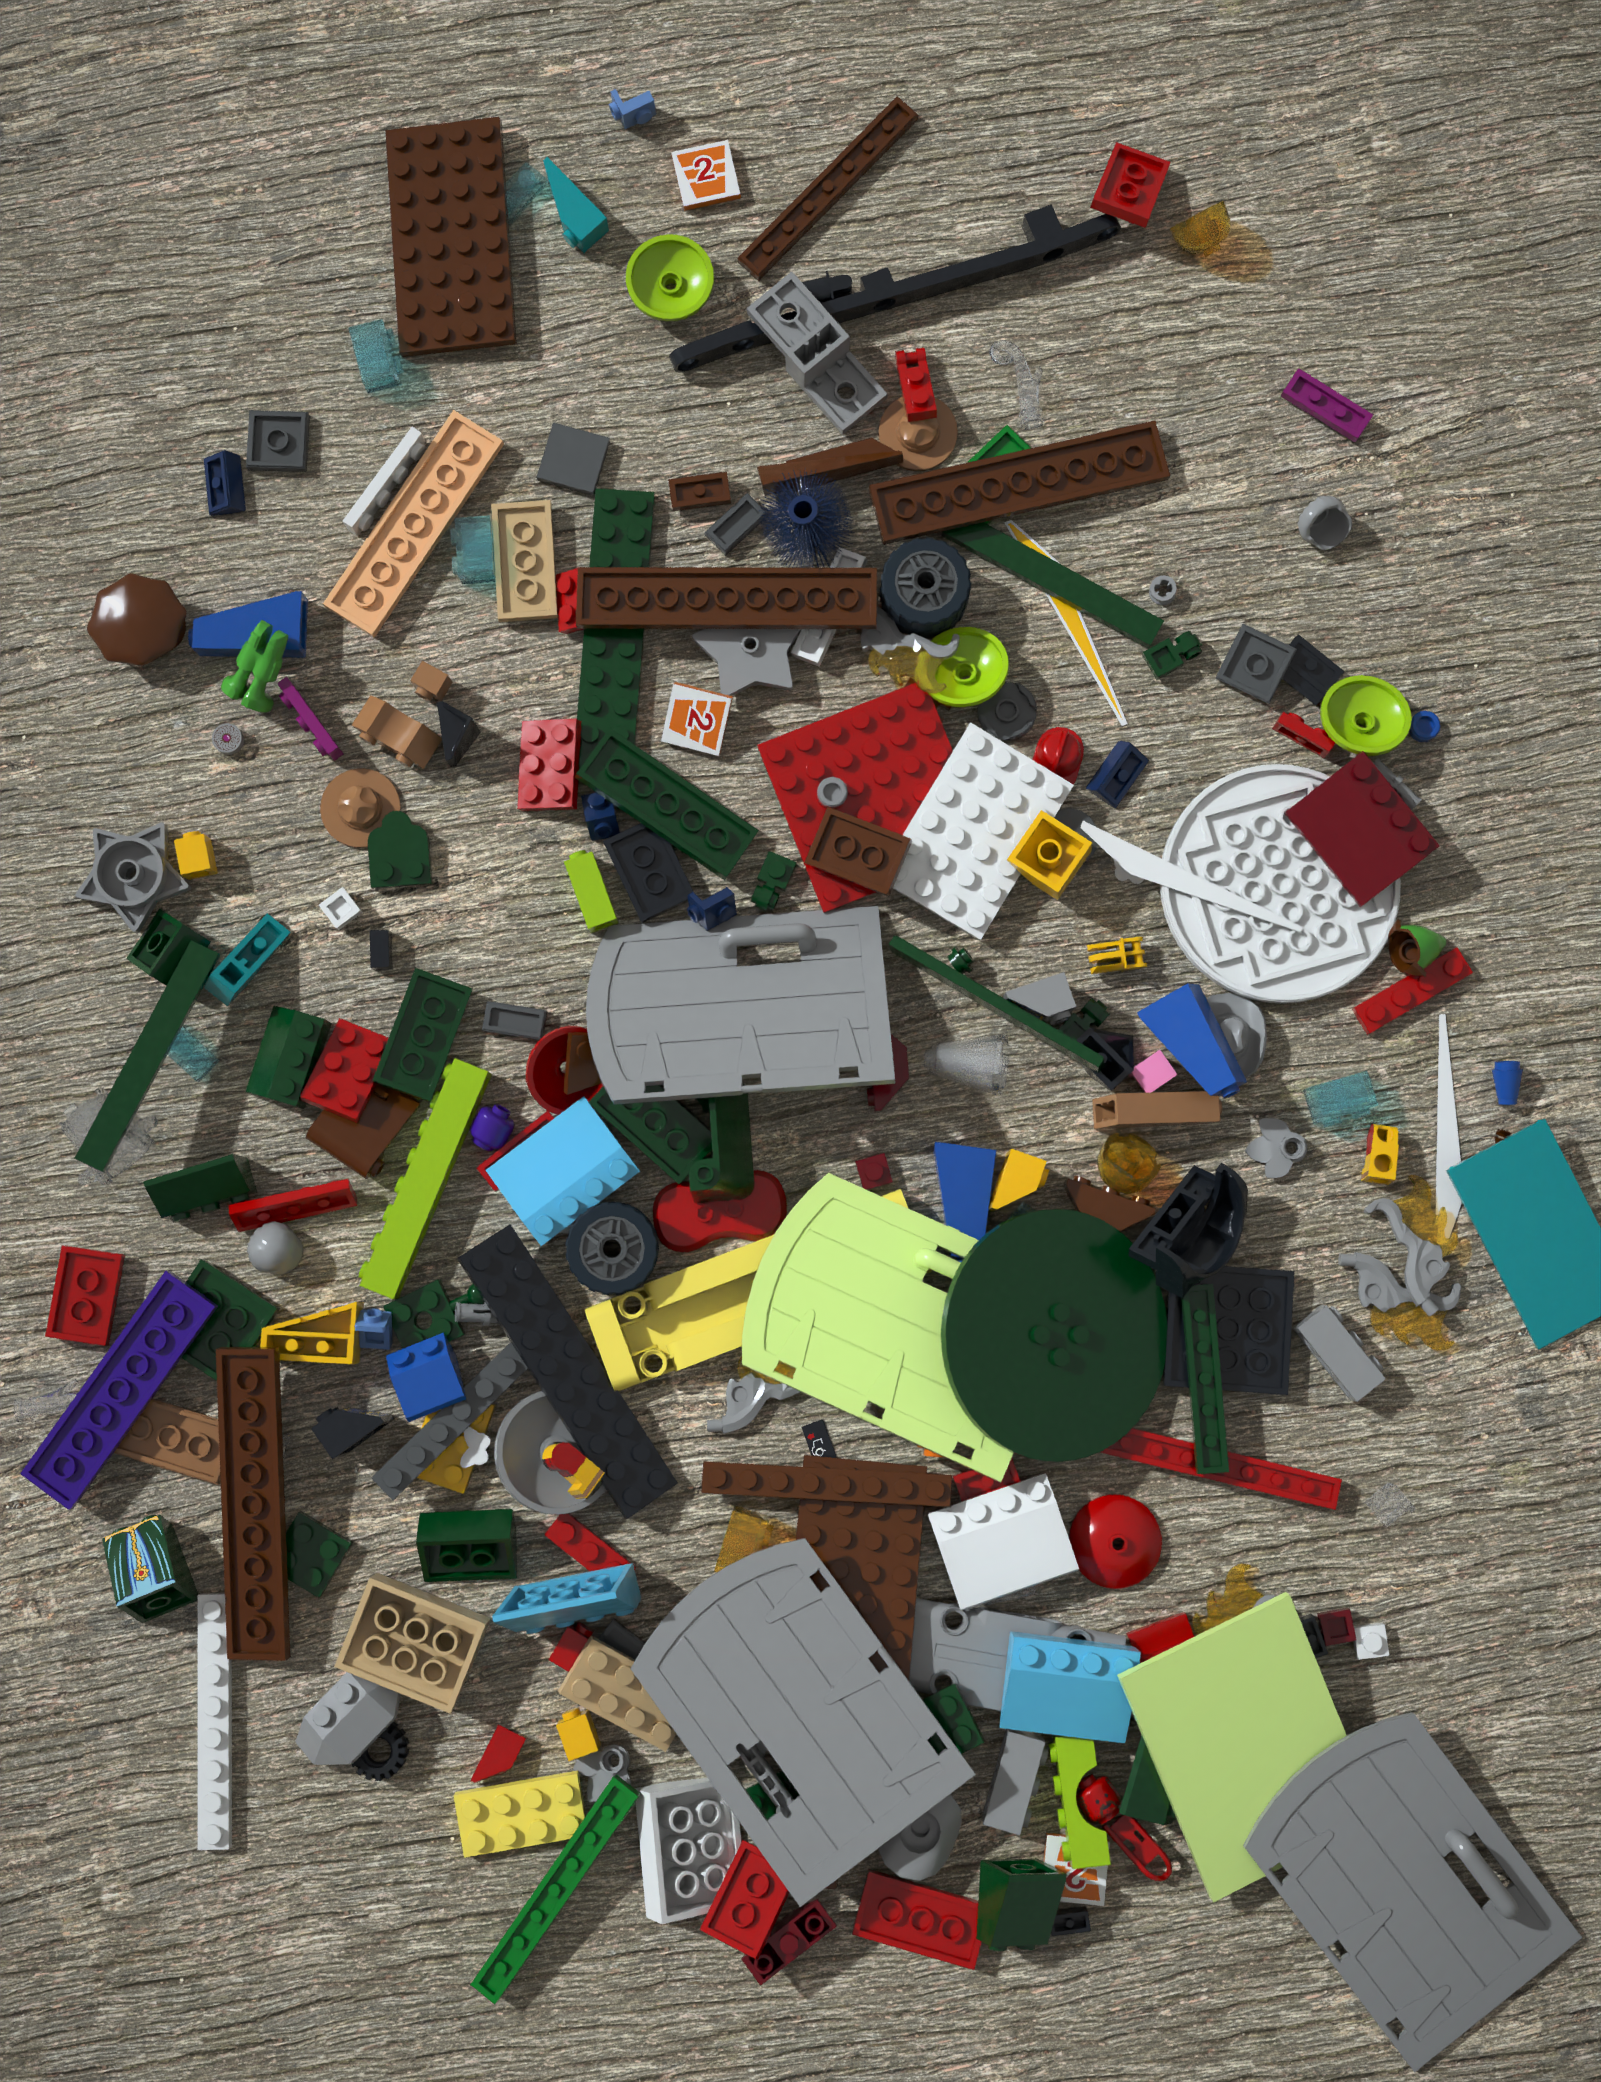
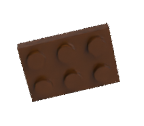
[804,807,912,897]

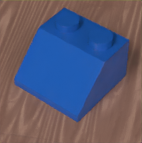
[386,1332,466,1422]

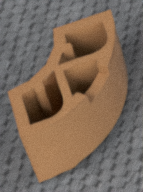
[352,695,442,769]

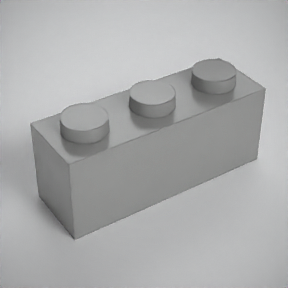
[1292,1305,1386,1402]
[981,1729,1049,1836]

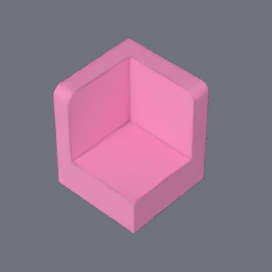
[1129,1050,1178,1093]

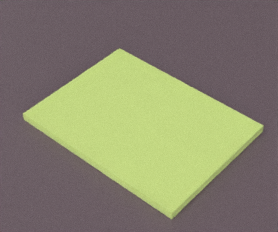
[1117,1592,1347,1902]

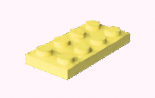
[453,1770,586,1858]

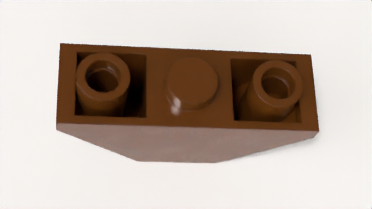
[1063,1176,1156,1231]

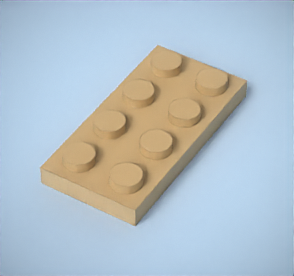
[491,500,558,622]
[558,1636,676,1752]

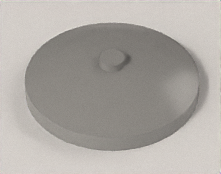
[494,1391,606,1515]

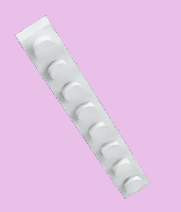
[198,1593,232,1850]

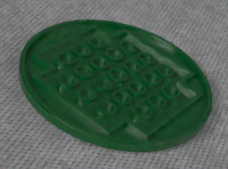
[941,1209,1167,1462]

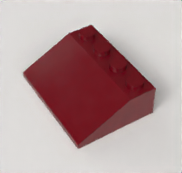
[1284,751,1440,907]

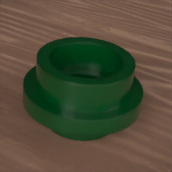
[947,946,974,974]

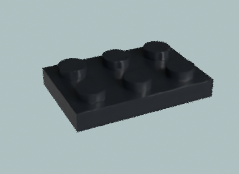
[603,823,693,923]

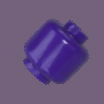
[469,1104,515,1151]

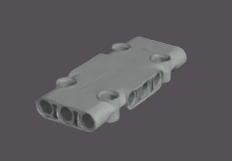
[910,1598,1126,1711]

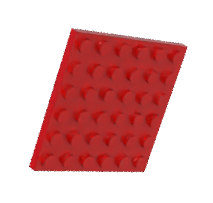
[757,681,953,913]

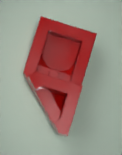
[470,1724,526,1784]

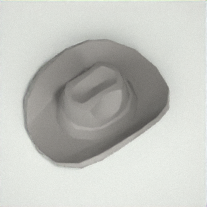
[1207,993,1267,1078]
[878,1794,962,1881]

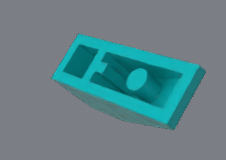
[543,157,609,253]
[204,913,291,1007]

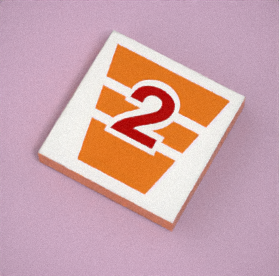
[671,140,741,211]
[661,682,733,756]
[1043,1832,1110,1906]

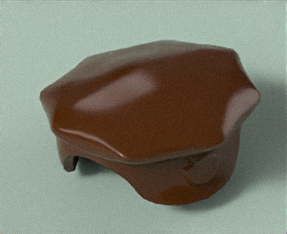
[87,573,187,668]

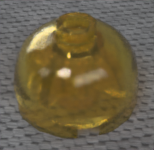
[1170,201,1231,257]
[1097,1133,1161,1194]

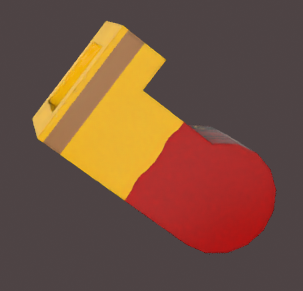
[1361,1124,1399,1185]
[542,1442,605,1499]

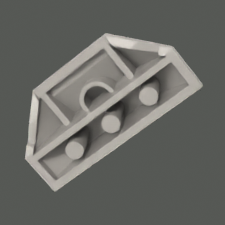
[295,1672,401,1765]

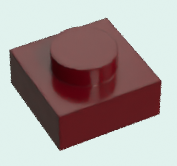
[855,1153,893,1190]
[1317,1608,1357,1646]

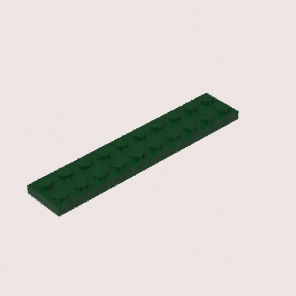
[577,488,655,769]

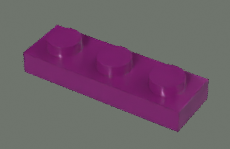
[1281,368,1373,443]
[277,676,344,761]

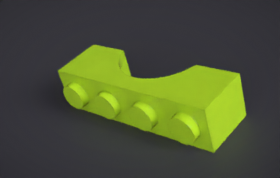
[1048,1735,1111,1869]

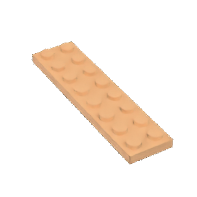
[323,410,504,638]

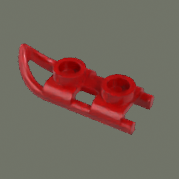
[1102,1815,1172,1882]

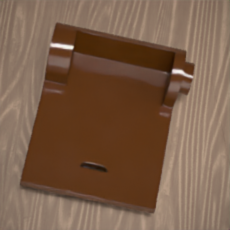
[306,1084,420,1179]

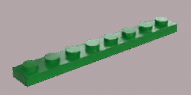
[470,1774,641,2005]

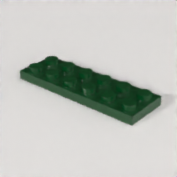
[575,728,759,881]

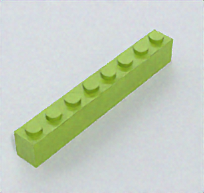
[358,1058,492,1300]

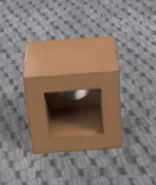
[410,661,453,702]

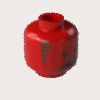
[1076,1774,1122,1825]

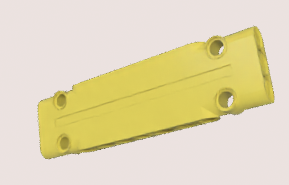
[585,1189,932,1391]

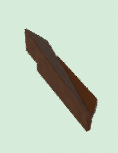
[757,438,903,496]

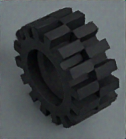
[352,1722,409,1781]

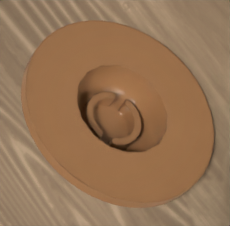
[878,397,958,471]
[320,768,401,848]

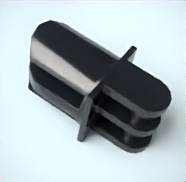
[802,271,852,303]

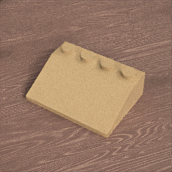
[334,1573,491,1714]

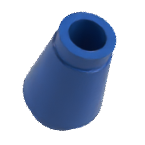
[1492,1061,1523,1105]

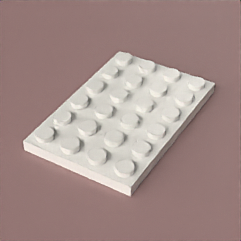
[893,722,1074,941]

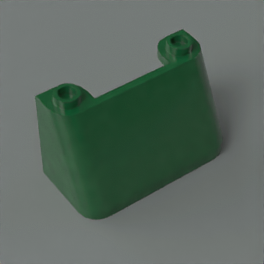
[689,1083,755,1203]

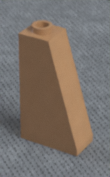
[1092,1091,1222,1129]

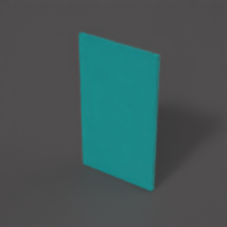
[1446,1119,1601,1349]

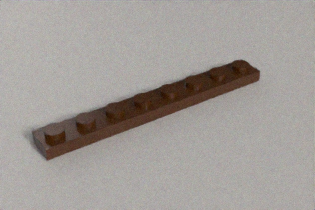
[701,1461,952,1507]

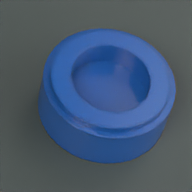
[1409,711,1440,742]

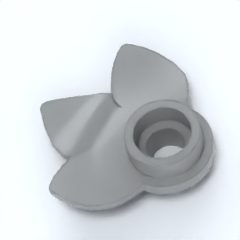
[1245,1118,1307,1178]
[573,1744,631,1802]

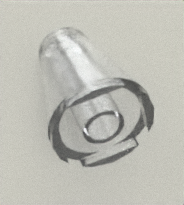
[924,1034,1009,1095]

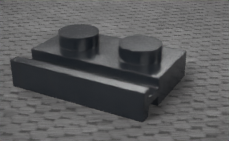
[1282,634,1345,706]

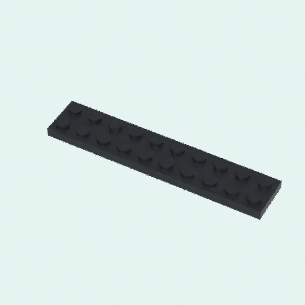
[457,1224,678,1519]

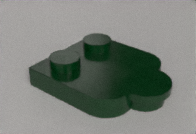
[368,811,433,889]

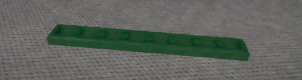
[941,522,1164,649]
[889,935,1104,1074]
[74,940,220,1173]

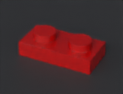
[556,568,584,634]
[1272,712,1335,758]
[953,1458,1020,1502]

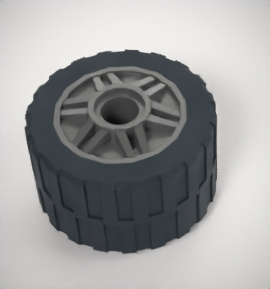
[880,537,971,639]
[565,1202,659,1295]

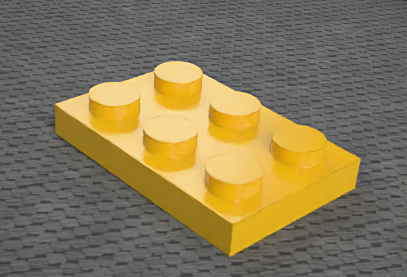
[417,1404,496,1494]

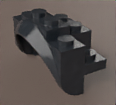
[1129,1163,1248,1298]

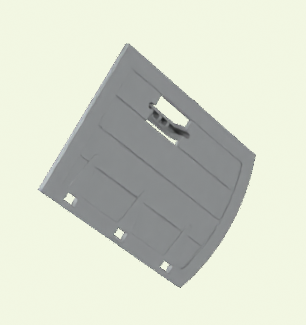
[586,906,895,1104]
[631,1538,976,1907]
[1243,1712,1582,2073]

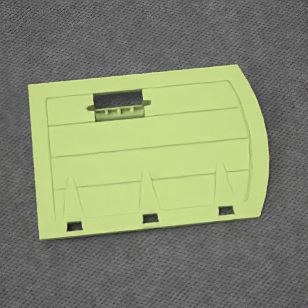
[742,1173,1013,1482]

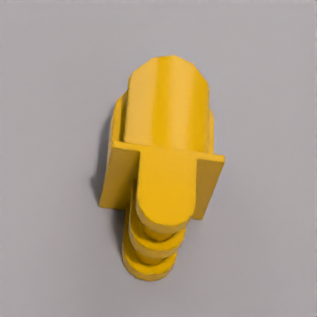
[1087,937,1147,975]

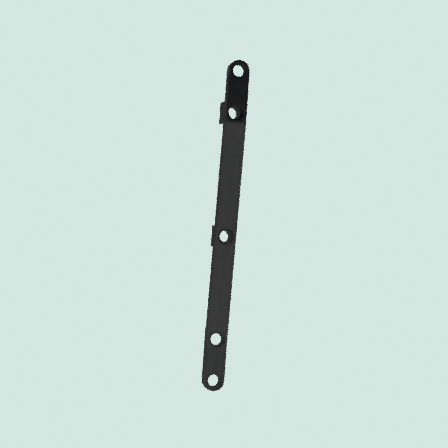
[669,204,1121,373]

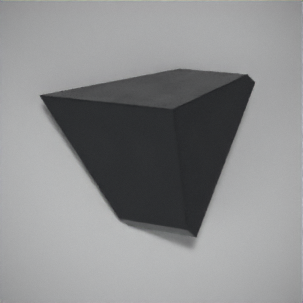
[437,701,481,767]
[1076,1027,1134,1092]

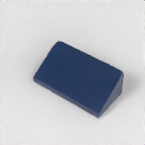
[204,450,246,516]
[1086,741,1149,808]

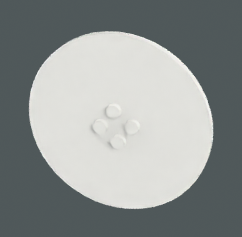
[1160,764,1401,1004]

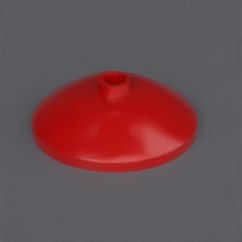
[526,1026,603,1115]
[1069,1494,1162,1589]

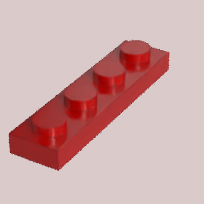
[1352,947,1473,1035]
[229,1179,357,1232]

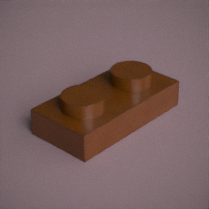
[668,471,731,512]

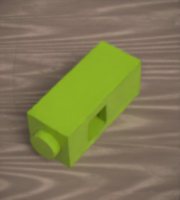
[564,850,619,933]

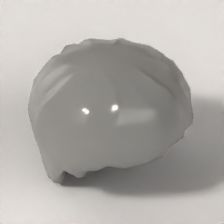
[1298,496,1352,551]
[247,1222,303,1275]

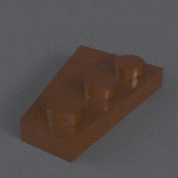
[564,1032,602,1095]

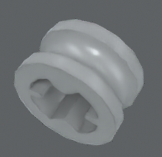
[1149,575,1177,605]

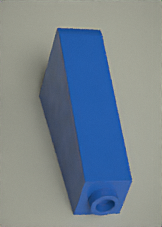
[188,591,308,658]
[1137,983,1247,1099]
[933,1142,996,1262]

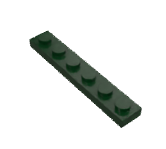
[1181,1284,1229,1474]

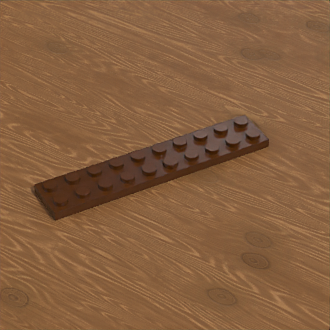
[869,420,1170,545]
[576,567,877,629]
[216,1347,291,1661]

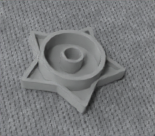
[692,629,801,696]
[75,822,192,934]

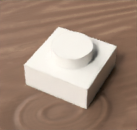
[319,887,363,930]
[1353,1623,1389,1660]

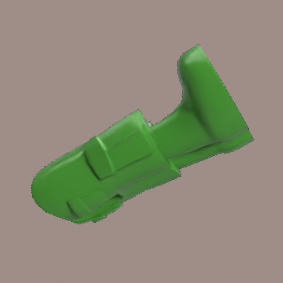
[221,620,288,712]

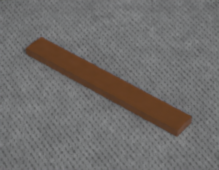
[737,96,918,281]

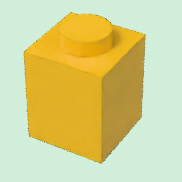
[174,831,218,880]
[556,1707,601,1761]

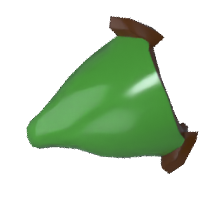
[1388,919,1446,977]

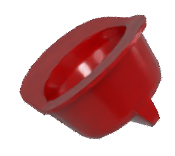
[1032,727,1084,785]

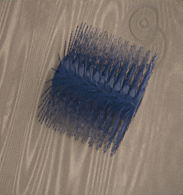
[759,469,855,568]

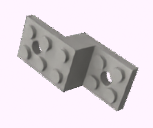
[746,272,888,435]

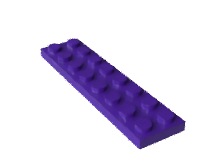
[20,1270,218,1510]

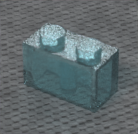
[348,319,404,394]
[450,515,496,585]
[1303,1070,1378,1128]

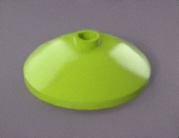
[626,234,714,321]
[919,627,1009,707]
[1320,675,1412,756]

